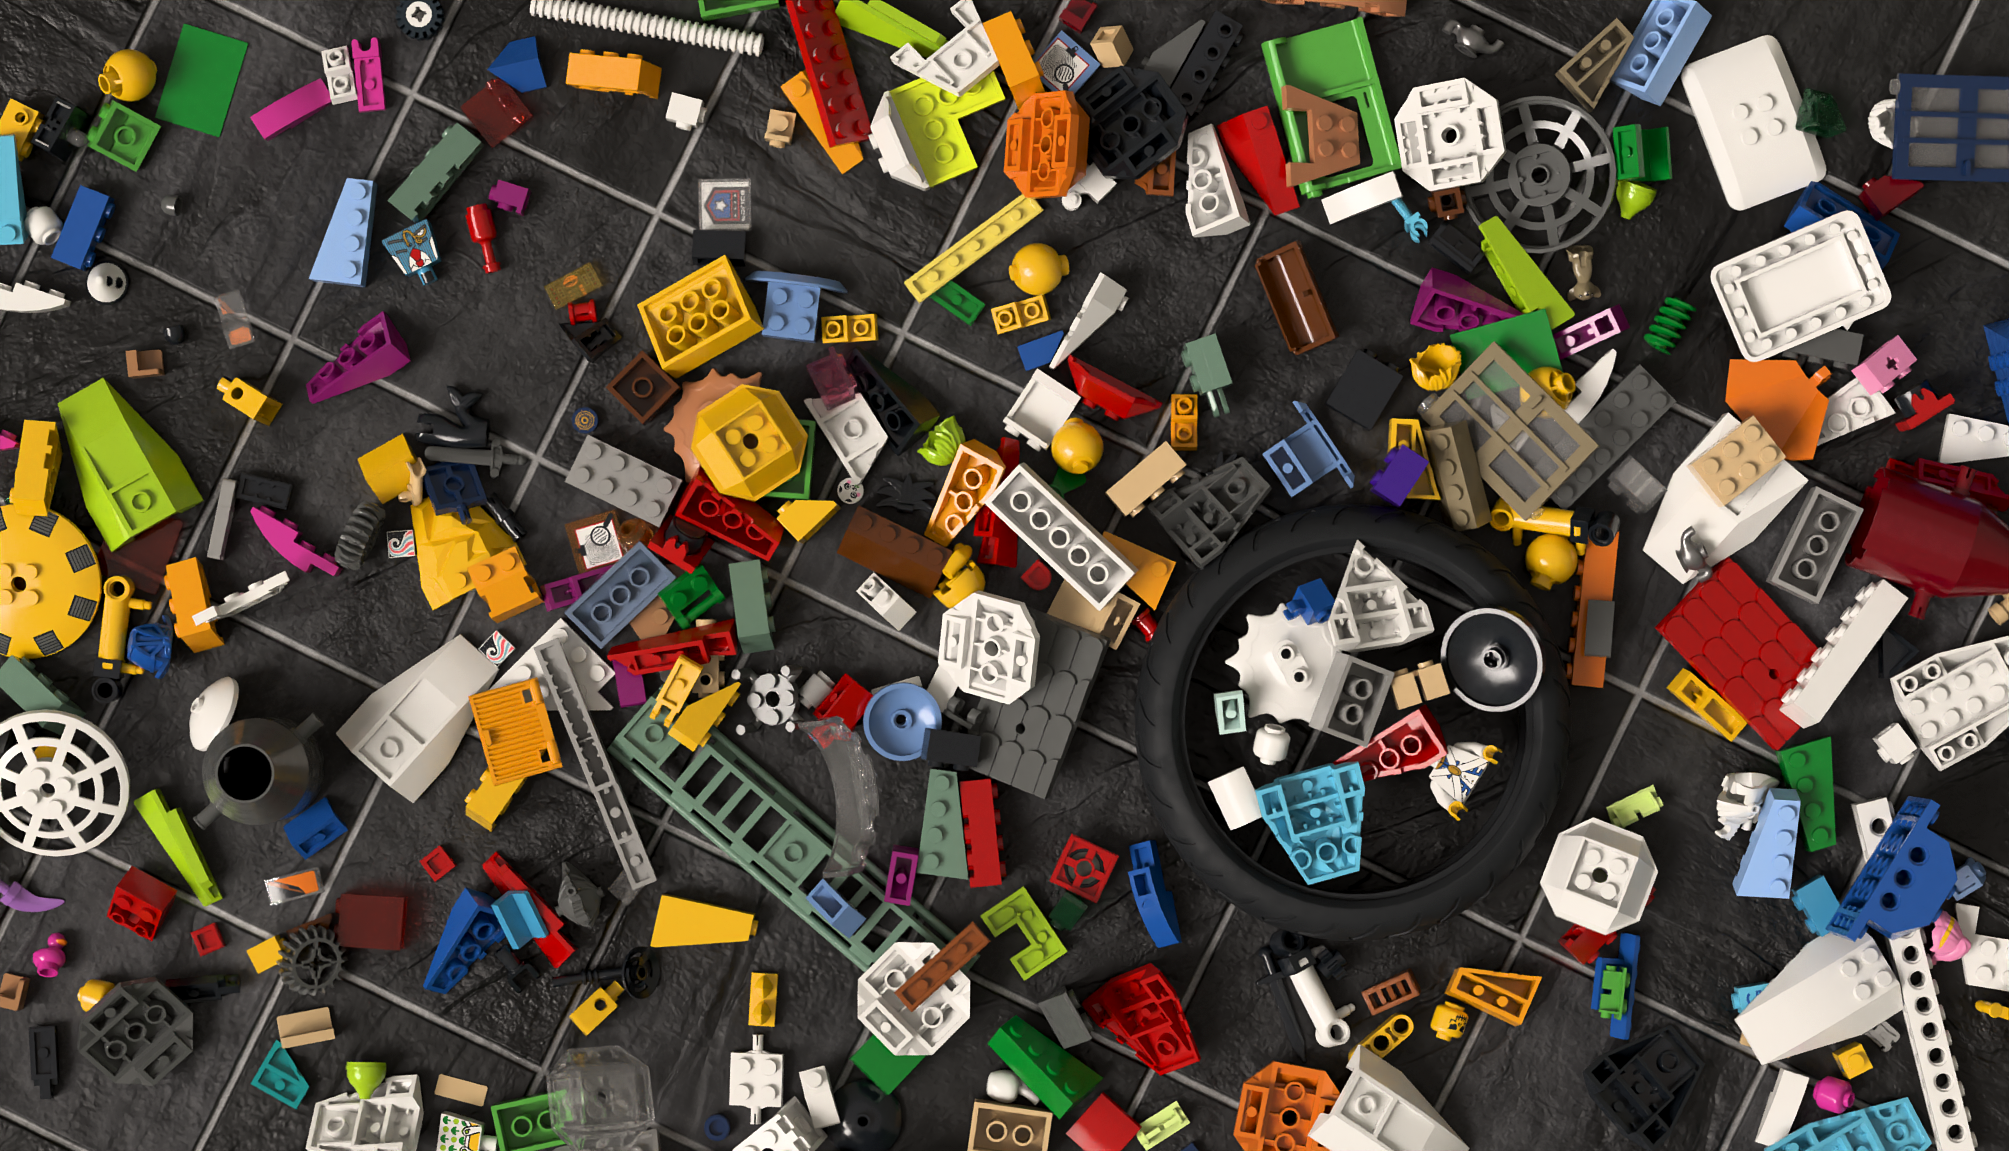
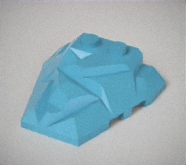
[1255,761,1365,885]

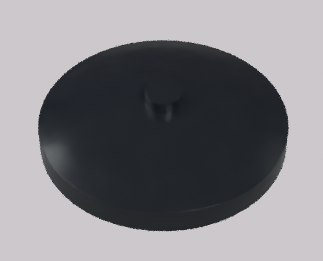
[1441,606,1546,712]

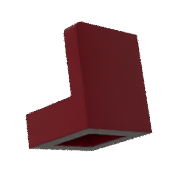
[1059,0,1098,34]

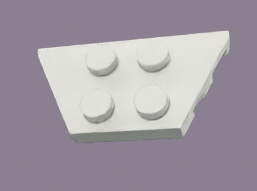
[804,393,889,486]

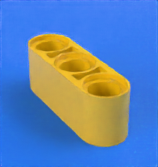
[1348,1012,1414,1062]

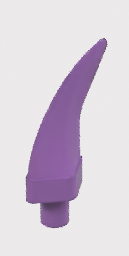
[0,880,65,912]

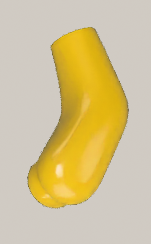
[942,543,973,579]

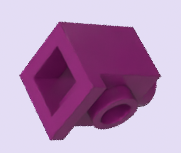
[489,180,531,216]

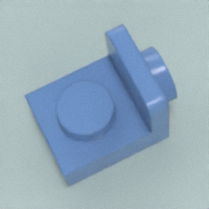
[1953,857,1986,901]

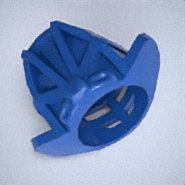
[127,615,173,679]

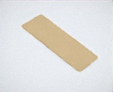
[435,1074,488,1107]

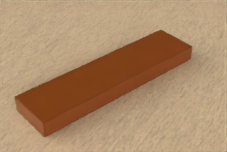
[894,921,990,1012]

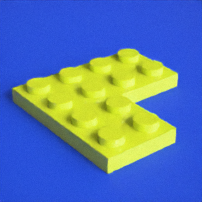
[889,70,1005,188]

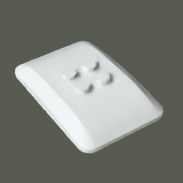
[1680,35,1826,211]
[1710,210,1891,362]

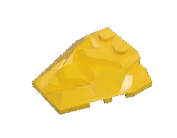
[410,497,527,611]

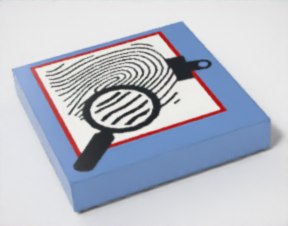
[1034,30,1101,95]

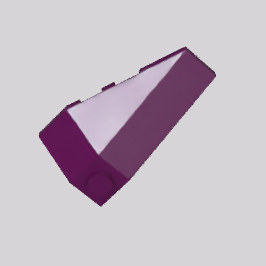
[1410,267,1523,332]
[306,311,411,404]

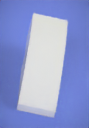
[1321,171,1403,225]
[1565,349,1617,424]
[1755,1068,1809,1146]

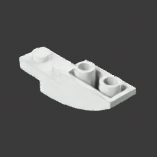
[0,280,71,313]

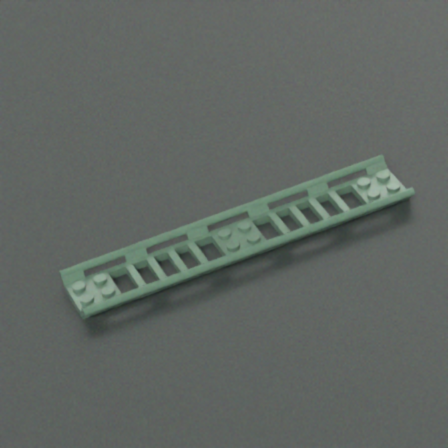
[606,683,981,975]

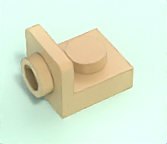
[764,109,797,148]

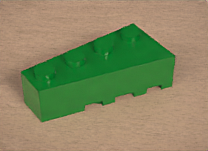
[1775,736,1836,852]

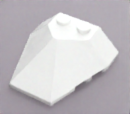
[306,1075,424,1151]

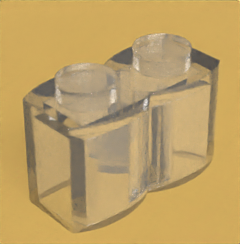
[1606,455,1668,514]

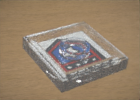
[698,178,752,231]

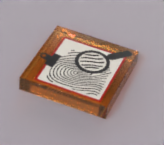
[564,510,627,574]

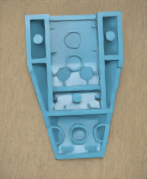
[1764,1097,1932,1151]

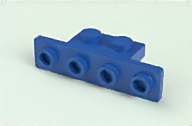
[1591,933,1640,1040]

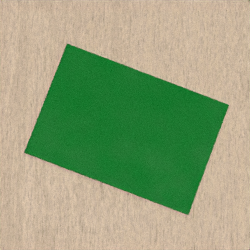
[155,24,248,137]
[1450,309,1563,400]

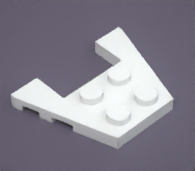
[890,0,1000,97]
[192,571,290,626]
[1953,903,2009,991]

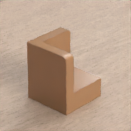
[126,349,165,379]
[0,973,31,1011]

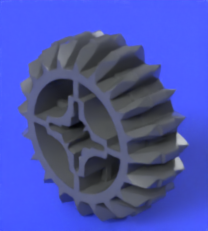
[334,501,385,570]
[276,925,348,996]

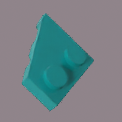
[251,1040,310,1110]

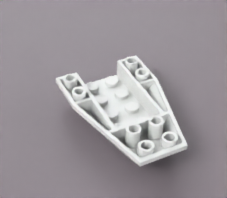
[336,634,499,803]
[1890,636,2009,771]
[1308,1044,1470,1151]

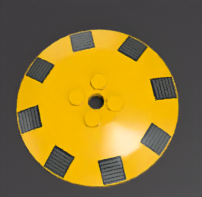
[0,504,102,659]

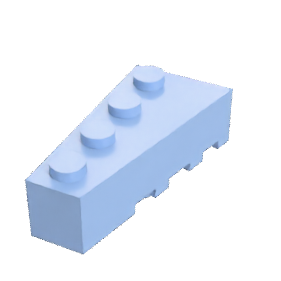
[309,178,378,287]
[1732,788,1801,899]

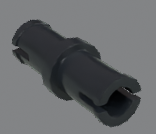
[485,492,528,543]

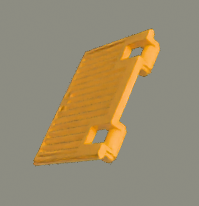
[468,677,563,786]

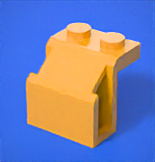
[467,546,544,623]

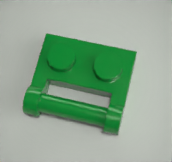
[657,563,726,630]

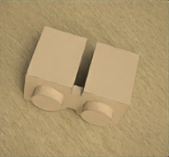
[1390,660,1450,710]

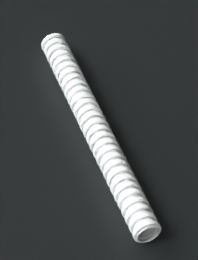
[530,0,764,57]

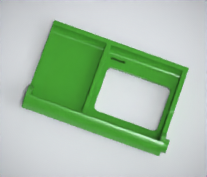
[1261,17,1402,199]

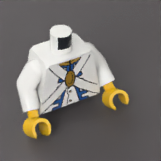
[1429,742,1502,821]

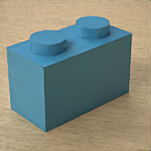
[1791,874,1840,937]

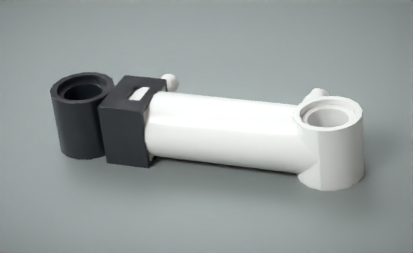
[1270,930,1355,1048]

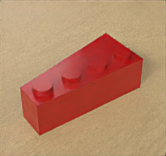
[675,465,785,562]

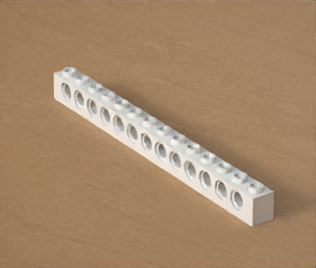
[1851,797,1978,1151]

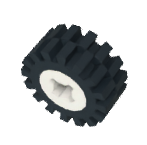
[395,0,445,41]

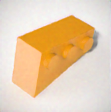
[982,11,1045,110]
[566,49,662,99]

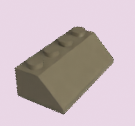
[1421,420,1492,531]

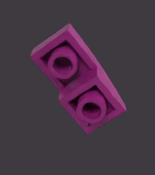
[612,660,646,708]

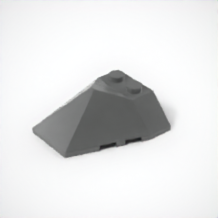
[1147,457,1272,568]

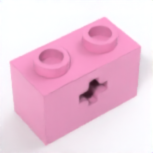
[1851,335,1917,395]

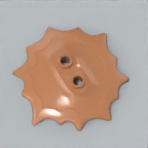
[664,368,762,482]

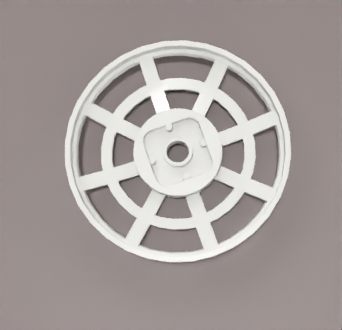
[0,709,130,856]

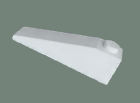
[1186,124,1251,237]
[1049,272,1129,370]

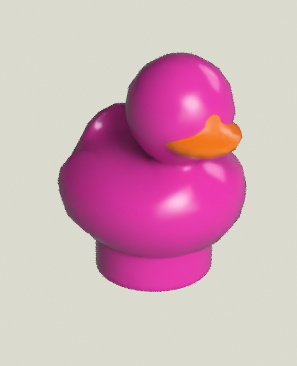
[33,932,67,977]

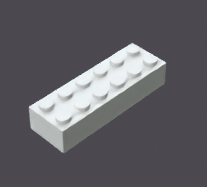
[984,462,1139,611]
[1779,579,1908,729]

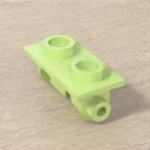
[1606,785,1664,829]
[1136,1101,1190,1151]

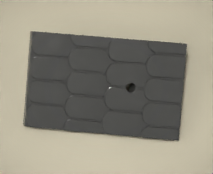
[967,606,1111,799]

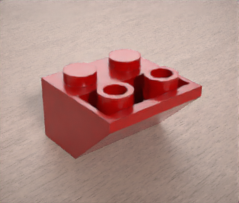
[106,866,178,941]

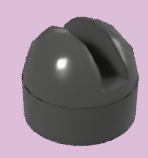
[161,194,183,216]

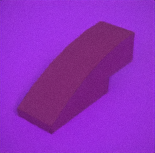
[540,564,614,612]

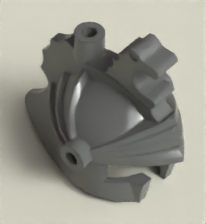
[555,861,605,928]

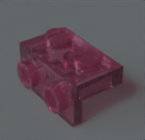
[806,346,857,411]

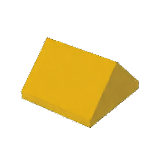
[357,433,424,504]

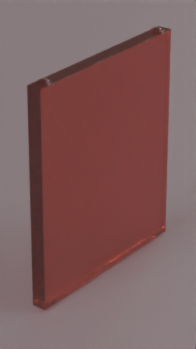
[97,517,184,595]

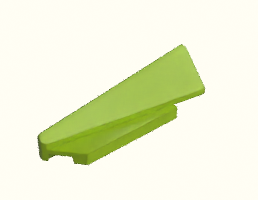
[835,0,948,58]
[134,789,223,906]

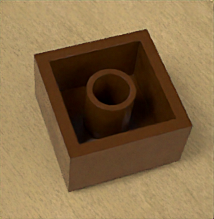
[605,350,682,426]

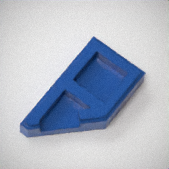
[1017,330,1064,372]

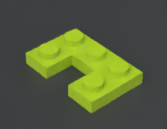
[980,886,1068,981]

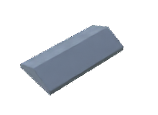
[564,540,676,649]

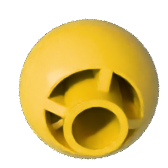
[98,49,157,102]
[1009,243,1069,295]
[1520,366,1576,419]
[1051,418,1103,474]
[1525,533,1578,591]

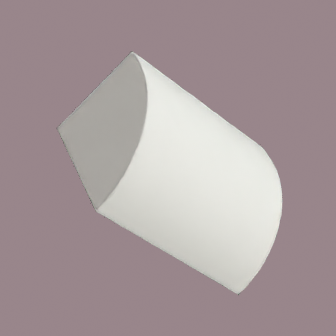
[1208,766,1262,830]

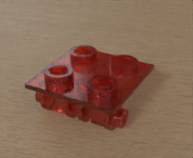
[460,77,533,148]

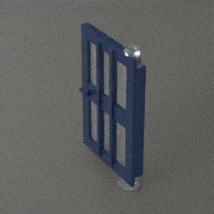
[1889,74,2009,182]

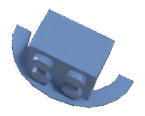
[745,271,848,343]
[1263,401,1355,497]

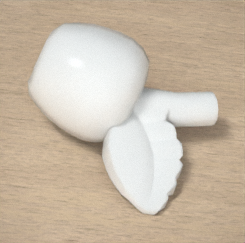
[986,1070,1040,1105]

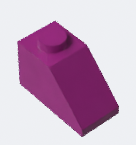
[884,844,919,906]

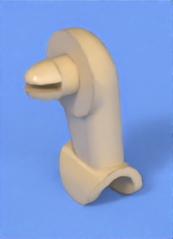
[398,457,426,506]

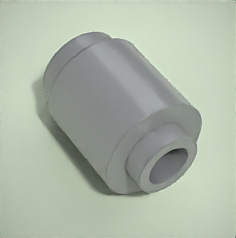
[798,670,836,709]

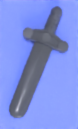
[425,438,527,479]

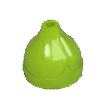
[1616,180,1657,220]
[346,1062,386,1099]

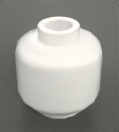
[24,206,63,245]
[1253,724,1290,765]

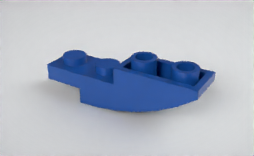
[1128,840,1182,948]

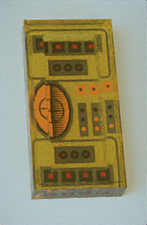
[544,262,603,310]

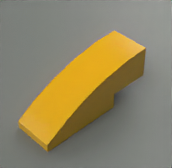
[1667,668,1747,742]

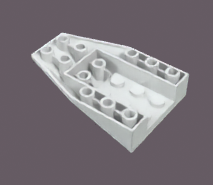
[1642,413,1809,584]

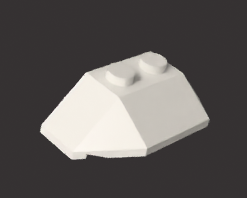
[868,91,930,191]

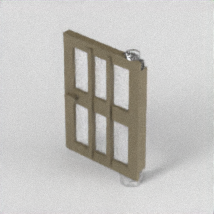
[1417,341,1600,521]

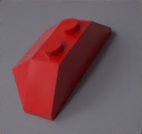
[1067,355,1162,421]

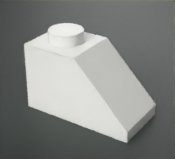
[799,1066,840,1130]

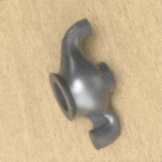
[1442,19,1505,58]
[1675,526,1713,583]

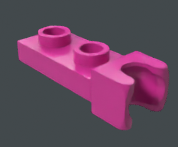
[352,37,386,113]

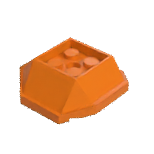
[1004,90,1090,199]
[1233,1060,1340,1151]

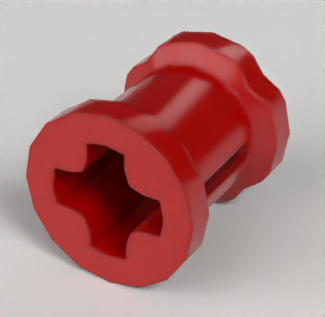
[568,299,598,325]
[1131,608,1158,642]

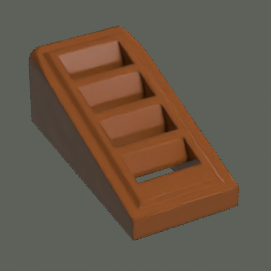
[1361,968,1421,1016]

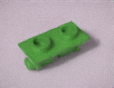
[1598,965,1630,1020]

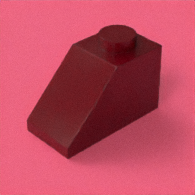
[1858,175,1924,221]

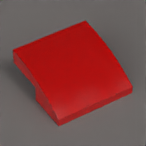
[1065,1092,1142,1151]

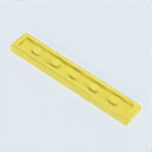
[904,194,1044,304]

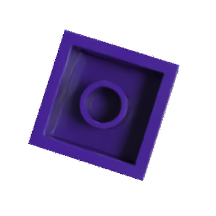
[1369,444,1429,508]

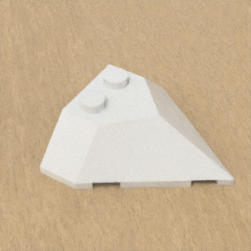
[1328,540,1434,653]

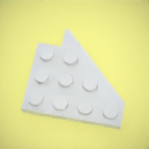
[488,618,615,710]

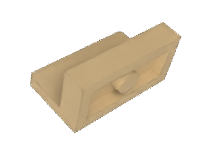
[277,1007,335,1049]

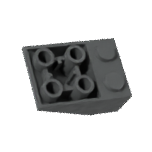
[1038,986,1094,1049]

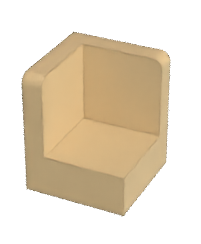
[1090,25,1133,68]

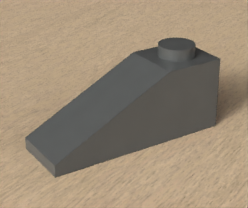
[1138,19,1206,87]

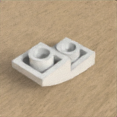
[321,45,358,105]

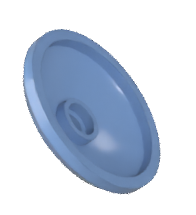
[863,682,942,761]

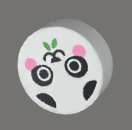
[837,478,864,504]

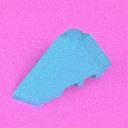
[0,134,29,245]

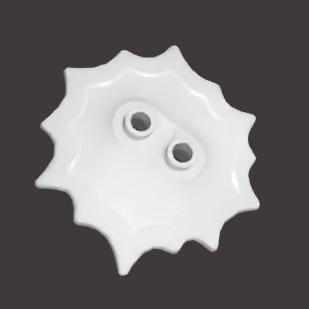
[1225,603,1342,724]

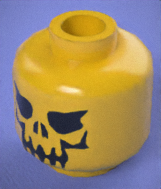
[1430,1001,1468,1042]

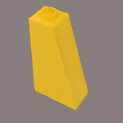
[650,893,759,947]

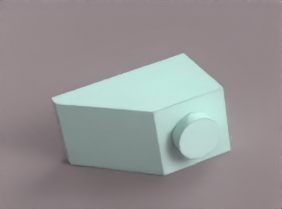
[1214,690,1246,735]

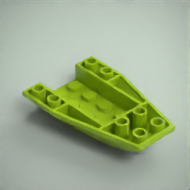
[57,378,204,552]

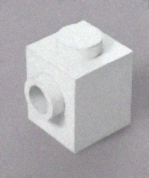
[665,92,707,131]
[1872,723,1917,765]

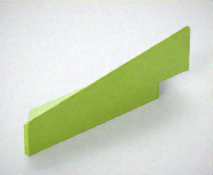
[1478,216,1575,330]

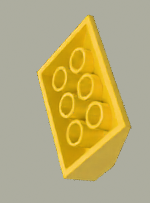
[637,255,764,379]

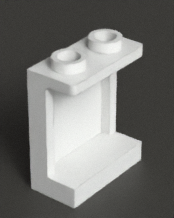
[1003,369,1081,452]

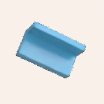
[491,891,549,949]

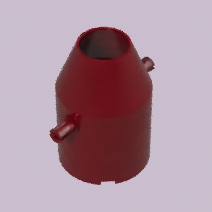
[1845,465,2009,620]

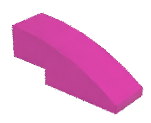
[250,78,332,141]

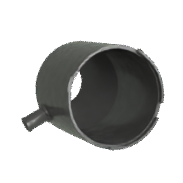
[193,712,325,830]

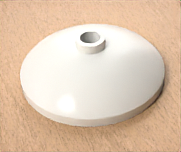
[189,677,239,751]

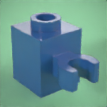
[1283,578,1335,625]

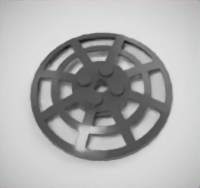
[1461,96,1617,254]

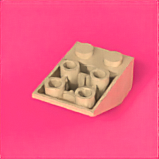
[1047,579,1141,650]

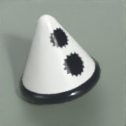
[85,261,129,305]

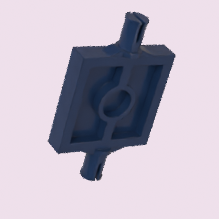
[423,461,487,525]

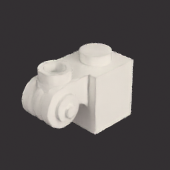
[1062,162,1117,211]

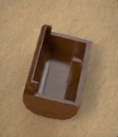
[1255,240,1339,355]

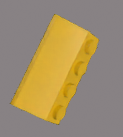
[776,500,841,544]

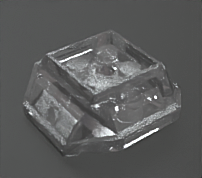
[546,1045,655,1151]

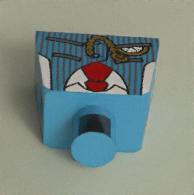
[382,219,442,286]

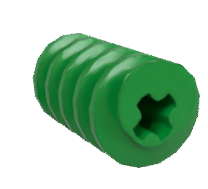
[1644,297,1697,355]

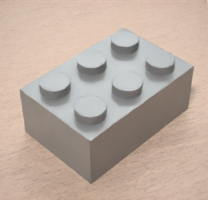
[1309,651,1395,748]

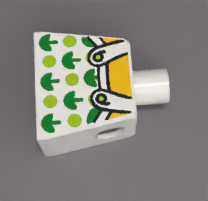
[436,1111,498,1151]

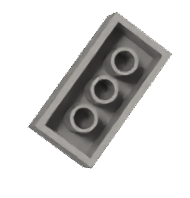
[565,435,684,527]
[1766,486,1864,604]

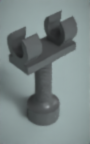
[943,696,985,769]

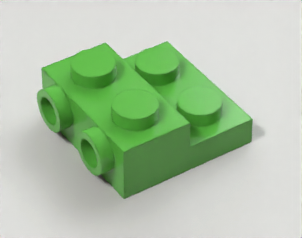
[86,100,161,172]

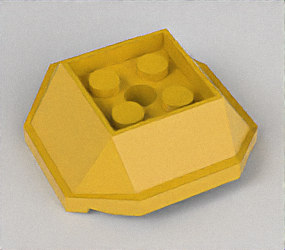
[690,384,808,502]

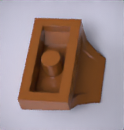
[1134,151,1176,197]

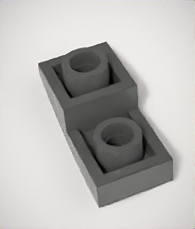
[1584,599,1615,658]

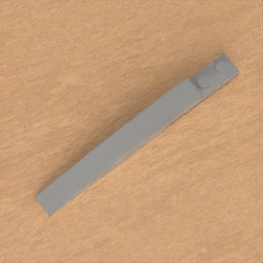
[534,638,658,890]

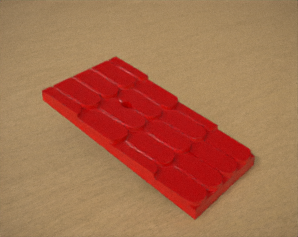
[1655,557,1818,751]

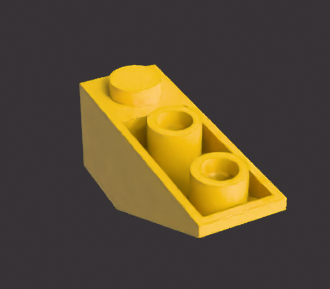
[668,682,741,752]

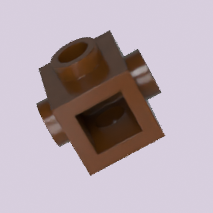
[1427,187,1467,220]

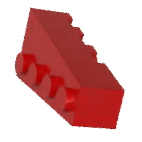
[960,778,1006,888]

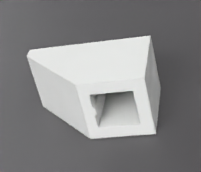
[856,572,916,631]

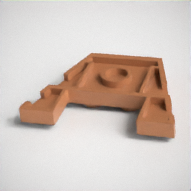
[1281,85,1360,188]

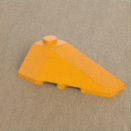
[924,439,1006,547]

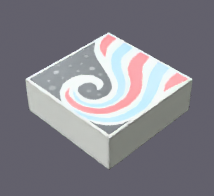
[387,530,416,558]
[479,630,516,667]

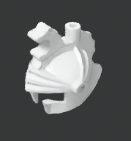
[1715,772,1780,840]

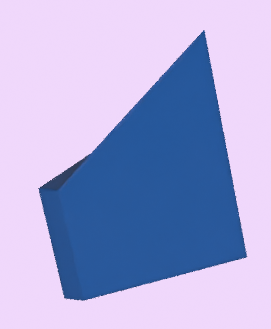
[487,36,547,93]

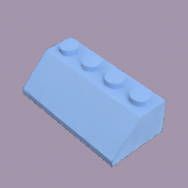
[1610,0,1712,106]

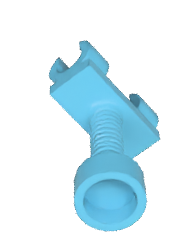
[1391,198,1428,243]

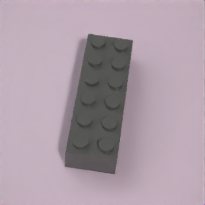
[1524,364,1677,510]

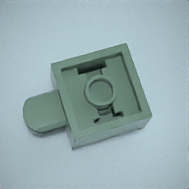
[1181,333,1232,418]

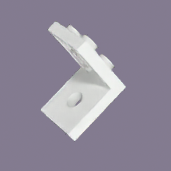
[732,1096,828,1151]

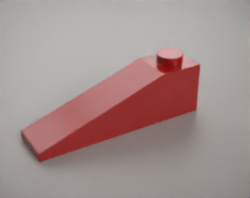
[1216,106,1300,216]
[1333,704,1449,782]

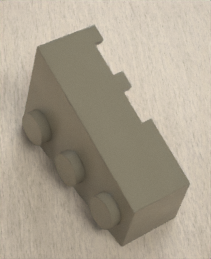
[1555,18,1634,113]

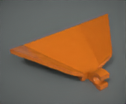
[1725,359,1831,461]

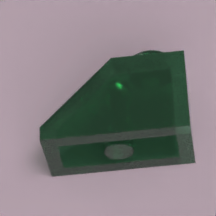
[1048,889,1088,932]

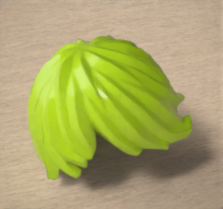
[917,415,966,466]

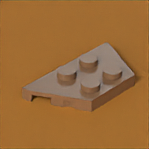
[629,564,686,640]

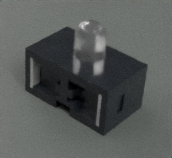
[31,97,92,162]

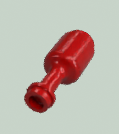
[465,203,501,274]

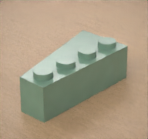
[387,122,484,223]
[916,768,969,880]

